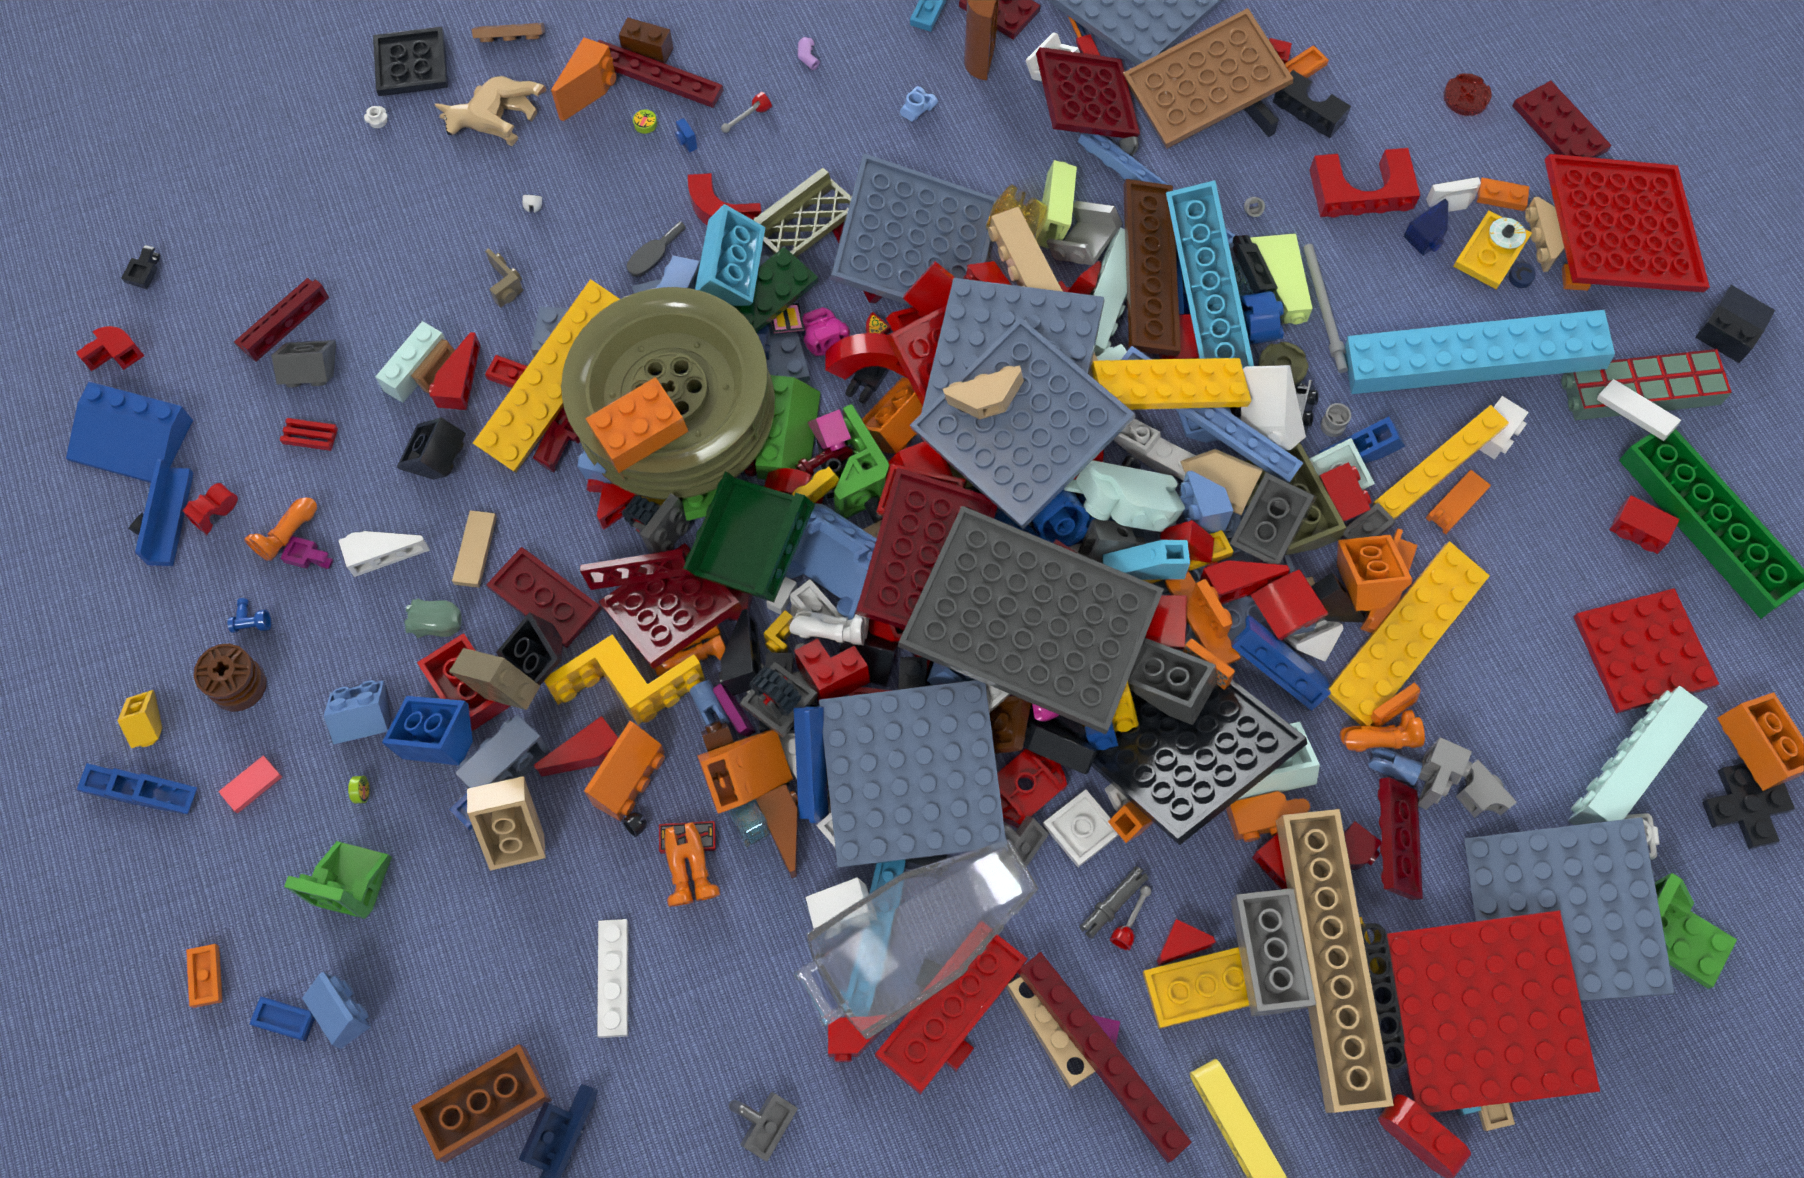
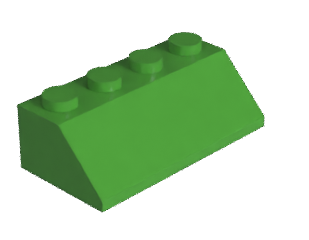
[755,375,821,480]

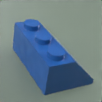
[382,696,473,766]

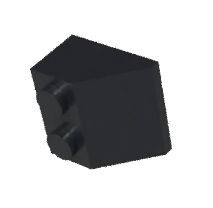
[397,417,466,480]

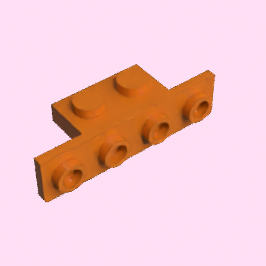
[1164,571,1241,665]

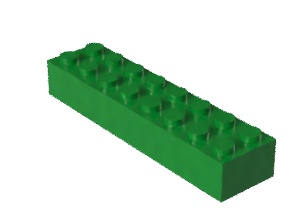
[1619,429,1804,619]

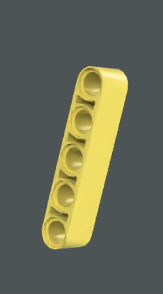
[1190,1059,1287,1178]

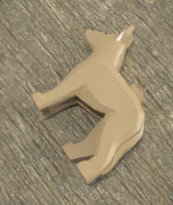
[435,76,546,146]

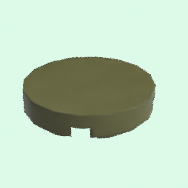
[1257,342,1309,386]

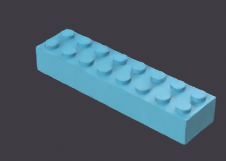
[1166,180,1254,368]

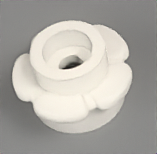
[364,106,388,128]

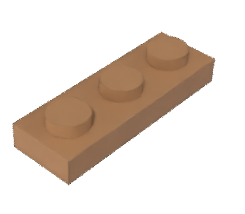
[472,23,545,42]

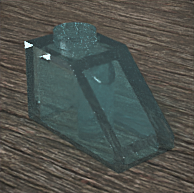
[728,800,770,847]

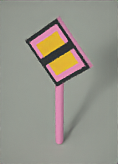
[771,303,805,334]

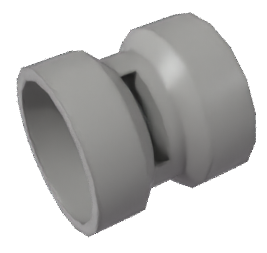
[1320,403,1351,437]

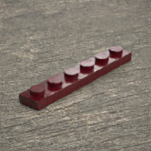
[598,40,723,108]

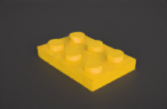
[1453,210,1532,290]

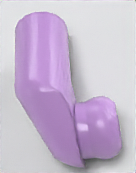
[798,37,820,70]

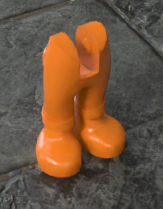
[244,497,317,561]
[655,625,726,676]
[1339,710,1425,752]
[664,822,720,907]

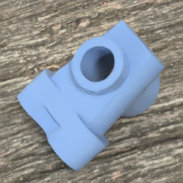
[900,86,938,122]

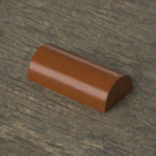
[964,0,999,81]

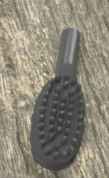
[627,221,686,277]

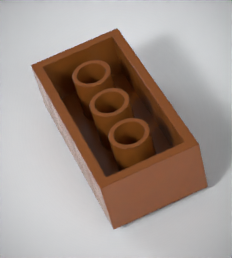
[411,1044,552,1163]

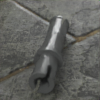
[1079,866,1149,939]

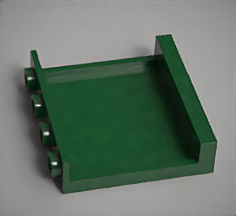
[683,471,815,603]

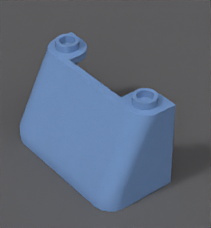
[785,503,876,620]

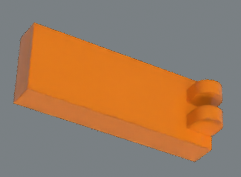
[1426,470,1491,534]

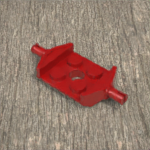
[997,749,1067,828]

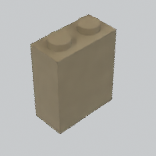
[449,648,540,710]

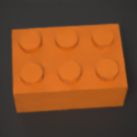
[585,377,688,473]
[1717,692,1804,791]

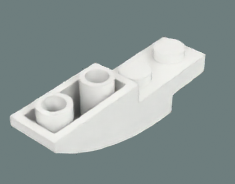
[1113,419,1196,480]

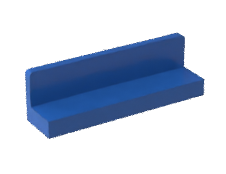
[135,459,194,566]
[1231,615,1331,711]
[794,707,829,823]

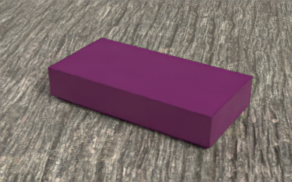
[713,683,756,737]

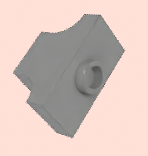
[1456,760,1517,818]

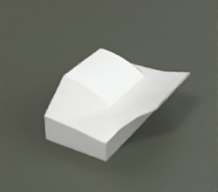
[1426,177,1481,213]
[790,579,843,639]

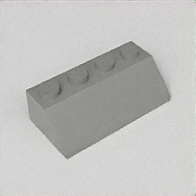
[1231,888,1316,1017]

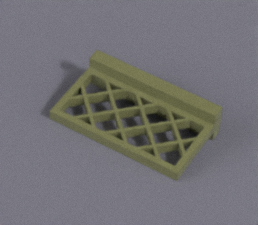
[753,168,851,257]

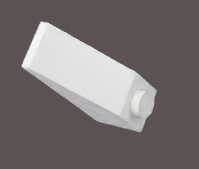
[339,531,430,577]

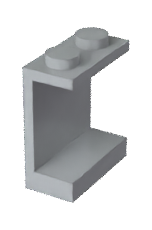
[1046,201,1123,265]

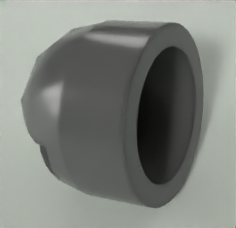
[1119,137,1139,155]

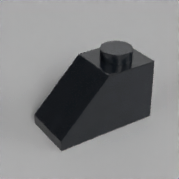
[1311,573,1366,622]

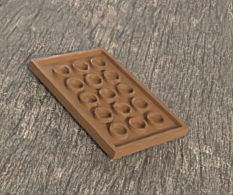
[1123,8,1293,149]

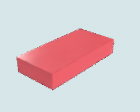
[218,755,282,814]

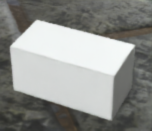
[766,577,797,615]

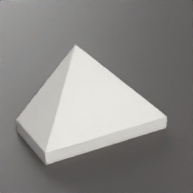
[1284,618,1343,662]

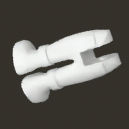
[789,611,869,645]

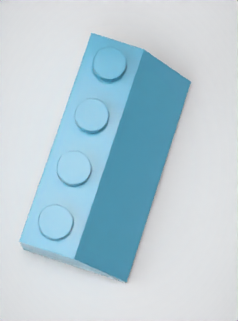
[695,204,765,306]

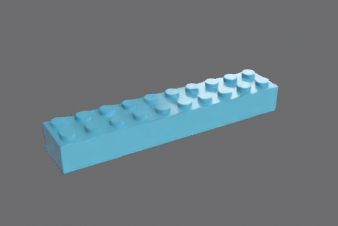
[1345,310,1615,394]

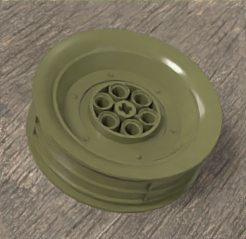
[561,287,775,500]

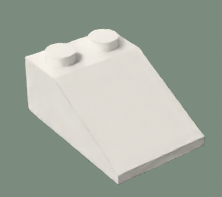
[1241,365,1306,450]

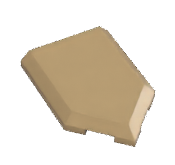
[1180,449,1263,516]

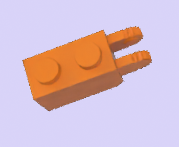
[1226,791,1311,842]

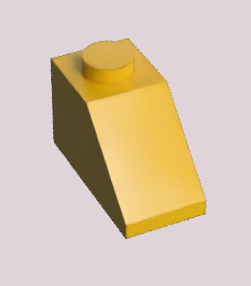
[117,690,162,748]

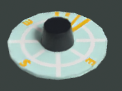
[1489,218,1526,249]

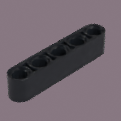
[1361,923,1407,1069]

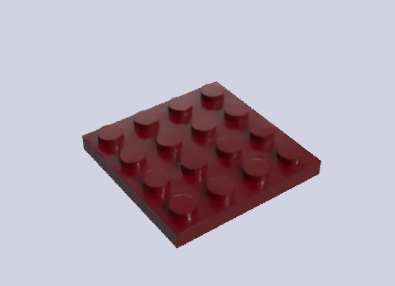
[1036,47,1140,138]
[598,543,742,670]

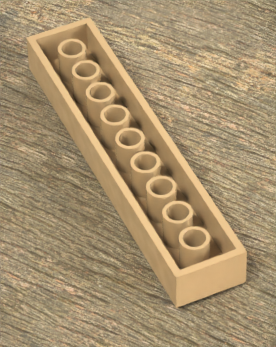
[1276,809,1394,1113]

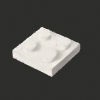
[1043,789,1119,868]

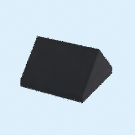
[839,629,899,687]

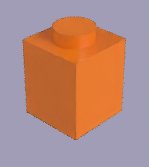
[1108,802,1153,843]

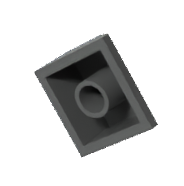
[271,340,336,387]

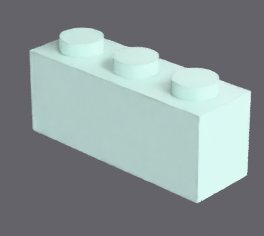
[375,321,445,403]

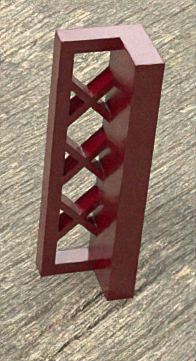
[234,278,329,362]
[580,548,691,590]

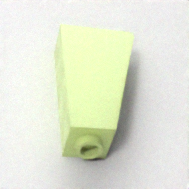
[1035,160,1077,248]
[1250,234,1312,325]

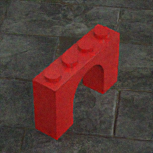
[1309,148,1420,218]

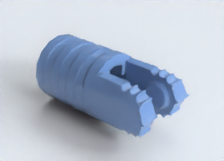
[690,680,731,725]
[1368,748,1423,786]

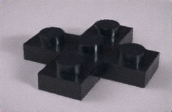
[1702,763,1795,849]

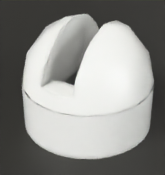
[522,195,542,213]

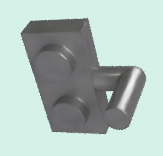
[996,816,1049,879]
[729,1092,798,1162]

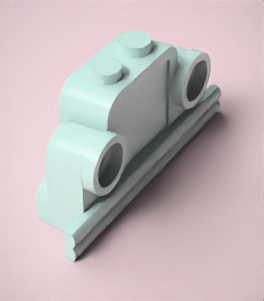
[1064,460,1185,532]

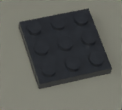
[373,26,448,96]

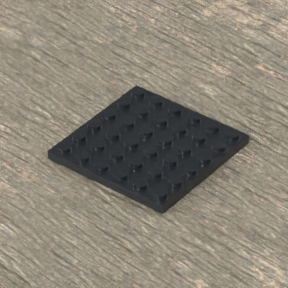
[1087,680,1307,845]

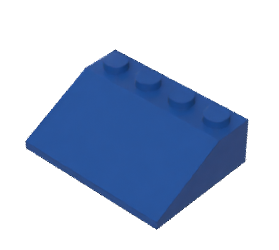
[66,382,193,483]

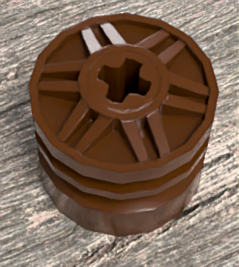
[193,643,267,712]

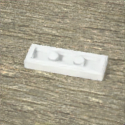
[1597,379,1681,441]

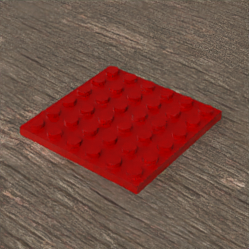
[1544,154,1710,292]
[1387,910,1600,1113]

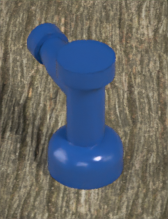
[227,598,271,633]

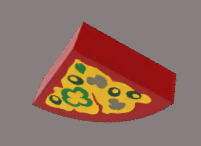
[866,312,890,334]

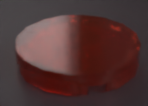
[1443,73,1492,116]

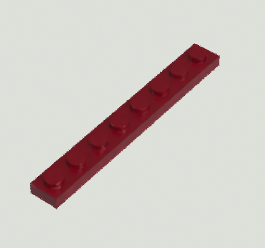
[1017,952,1192,1163]

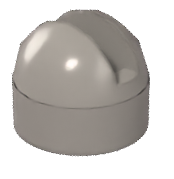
[1244,197,1265,217]

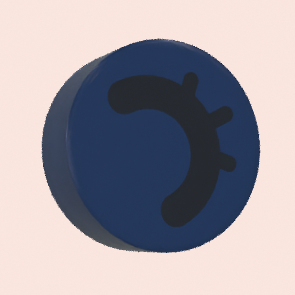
[1508,263,1536,288]

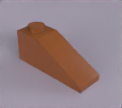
[756,784,799,878]

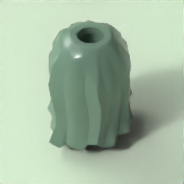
[404,598,462,638]

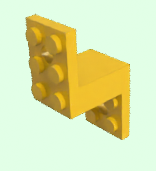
[544,634,706,725]

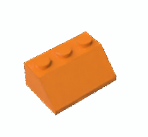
[862,377,923,454]
[1337,535,1412,611]
[584,721,665,822]

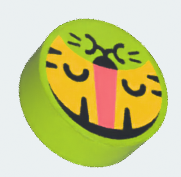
[633,109,657,134]
[348,775,370,804]

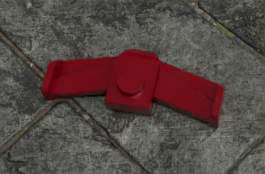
[533,407,580,473]

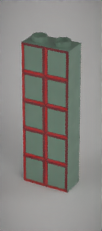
[1561,349,1732,421]

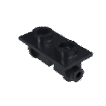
[1295,380,1319,435]

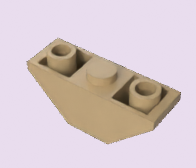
[1525,197,1565,272]
[943,365,1024,419]

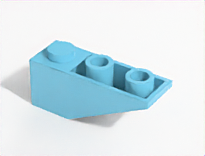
[1102,540,1190,580]

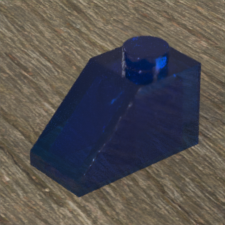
[1403,199,1448,256]

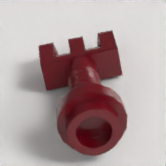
[795,444,853,477]

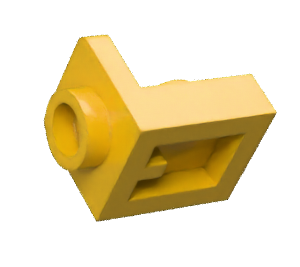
[764,610,793,653]

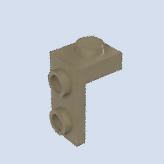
[485,248,523,308]

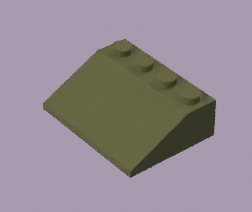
[1245,442,1346,555]

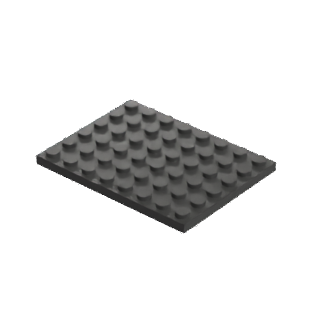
[898,506,1164,734]

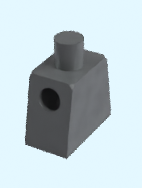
[1078,519,1145,564]

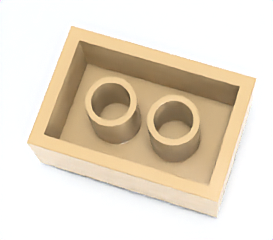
[467,776,546,871]

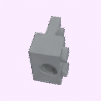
[1418,737,1472,810]

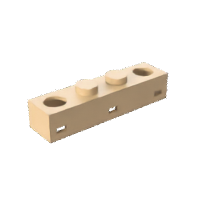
[1007,977,1095,1089]

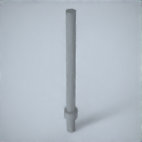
[1303,244,1348,373]

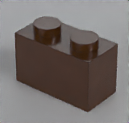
[619,17,673,64]

